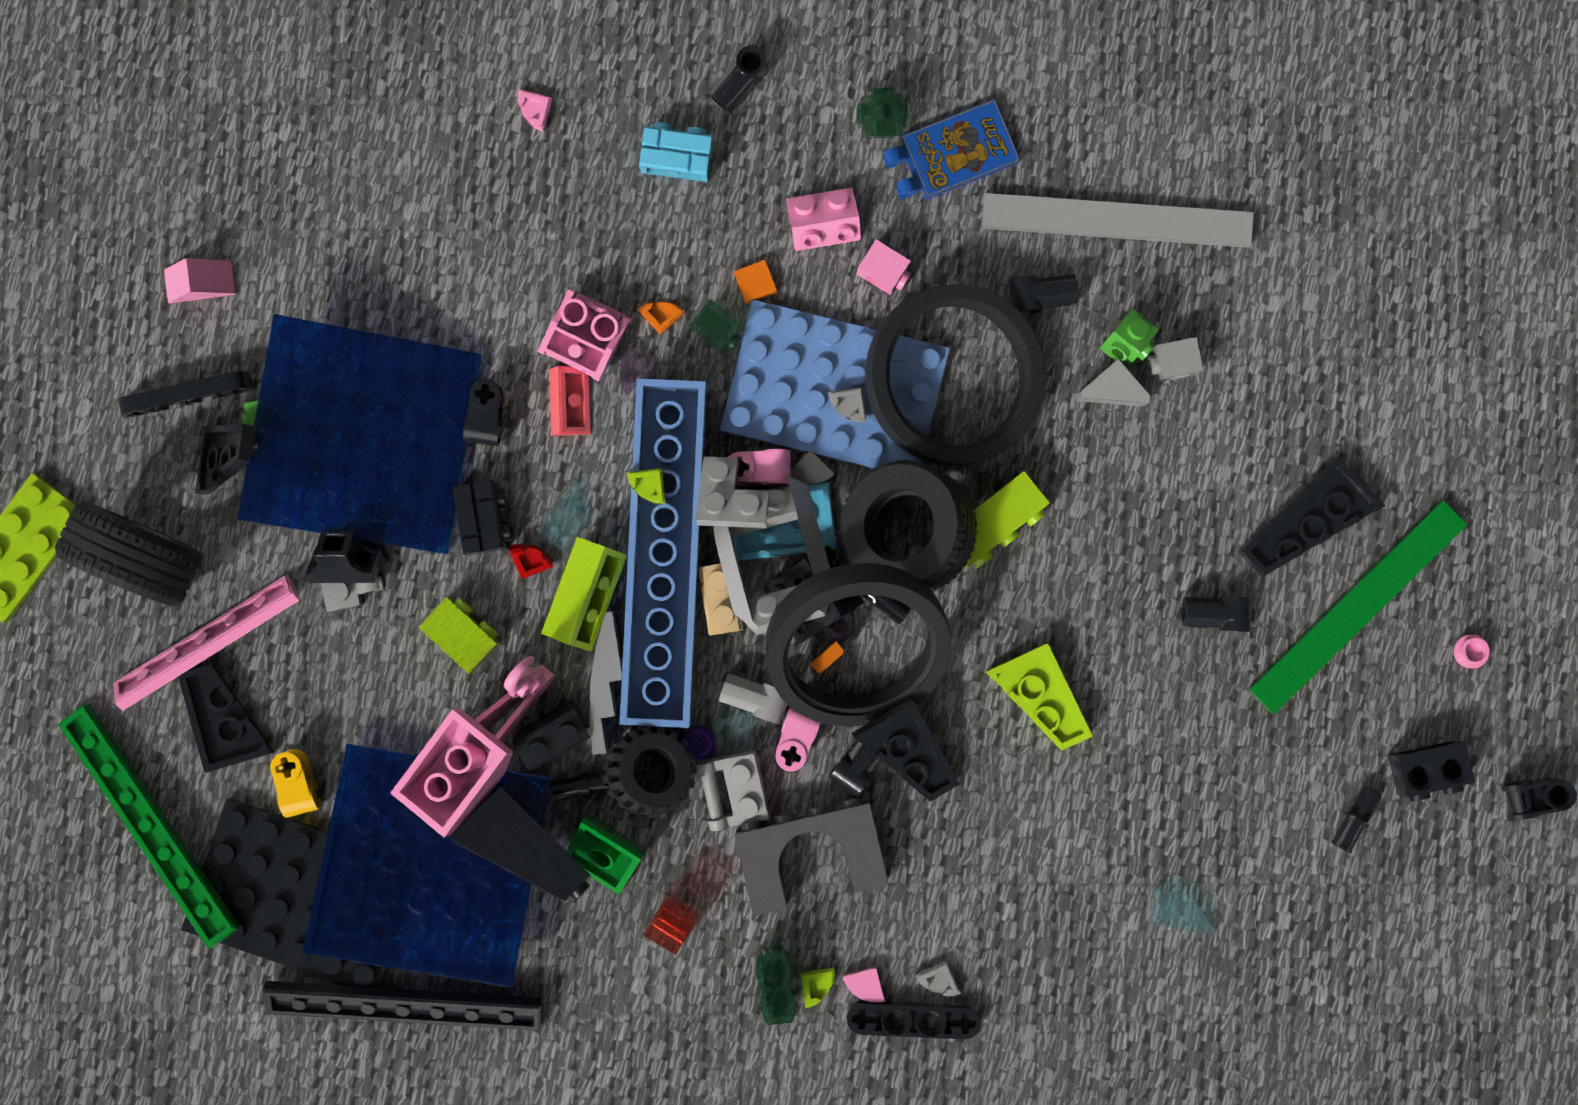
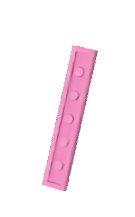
[113,574,299,711]

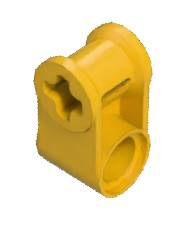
[270,748,322,818]

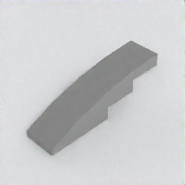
[589,612,623,755]

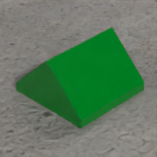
[566,813,648,895]

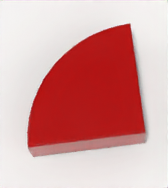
[508,543,554,579]

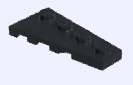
[1238,457,1386,576]

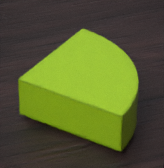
[627,468,666,504]
[801,967,835,1008]

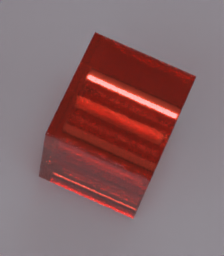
[643,893,700,955]

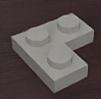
[696,457,770,528]

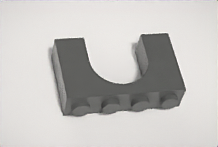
[735,796,889,917]

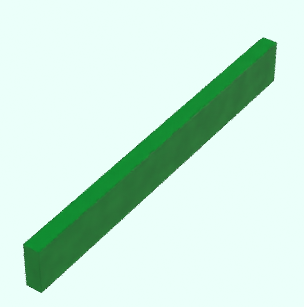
[1248,501,1467,714]
[57,704,240,949]

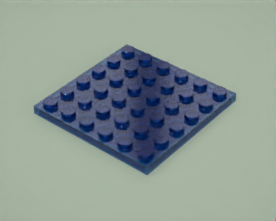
[237,314,482,554]
[302,744,552,987]

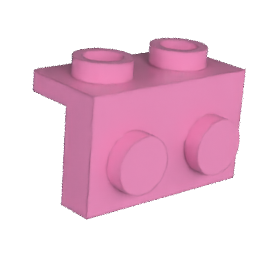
[786,188,861,251]

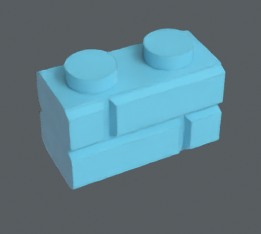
[639,122,713,182]

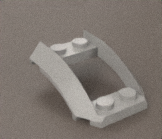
[712,476,830,635]

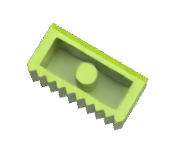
[419,597,501,674]

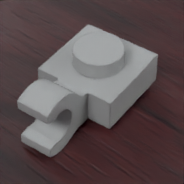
[321,576,384,612]

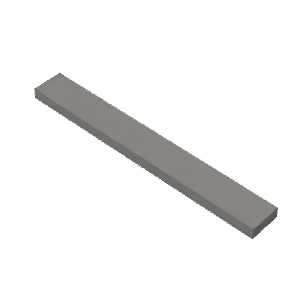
[981,193,1254,248]

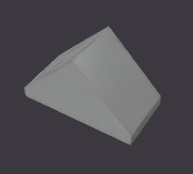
[1076,359,1150,406]

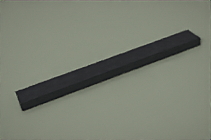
[263,981,543,1031]

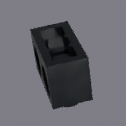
[1388,740,1475,801]

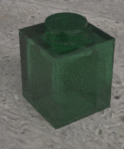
[689,299,743,356]

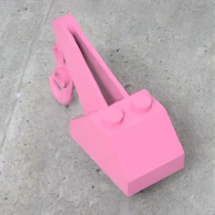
[391,656,556,837]

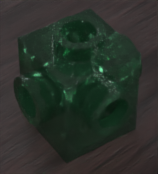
[856,88,907,139]

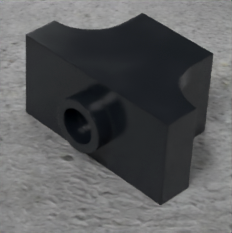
[305,530,384,583]

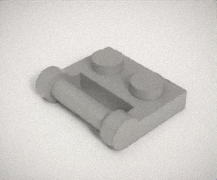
[695,750,771,831]

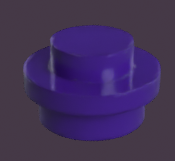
[682,726,716,760]

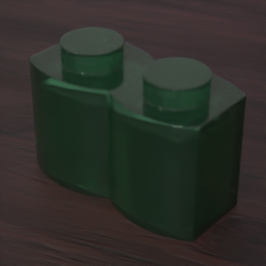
[756,945,796,1026]

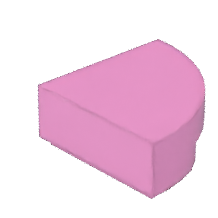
[518,89,553,132]
[843,966,885,1003]

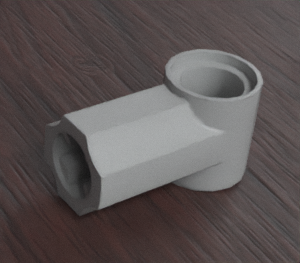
[719,673,788,725]

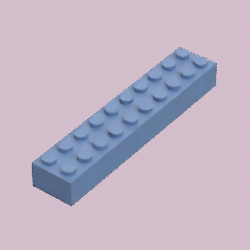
[620,378,708,728]

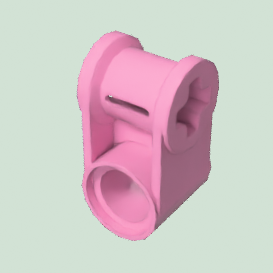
[728,449,791,487]
[775,706,821,772]

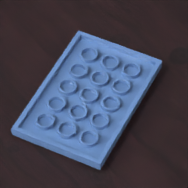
[720,300,949,469]

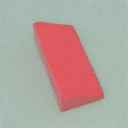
[549,366,591,436]

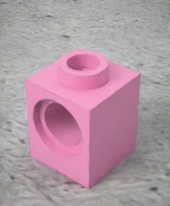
[857,239,912,295]

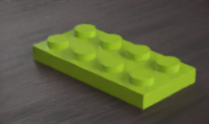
[0,473,77,623]

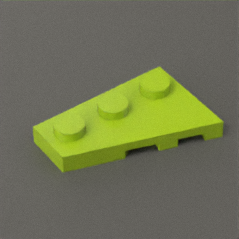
[986,642,1093,751]

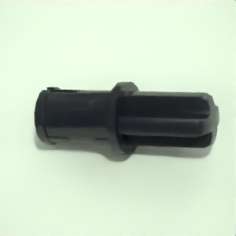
[861,595,910,624]
[1331,786,1381,854]

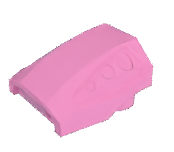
[538,289,632,381]

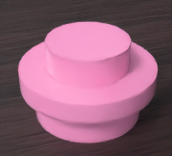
[1454,634,1489,668]

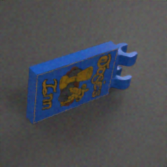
[883,99,1021,200]

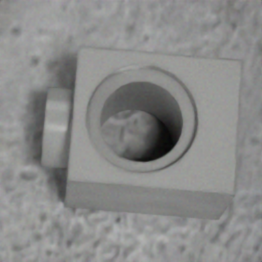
[1147,337,1204,383]

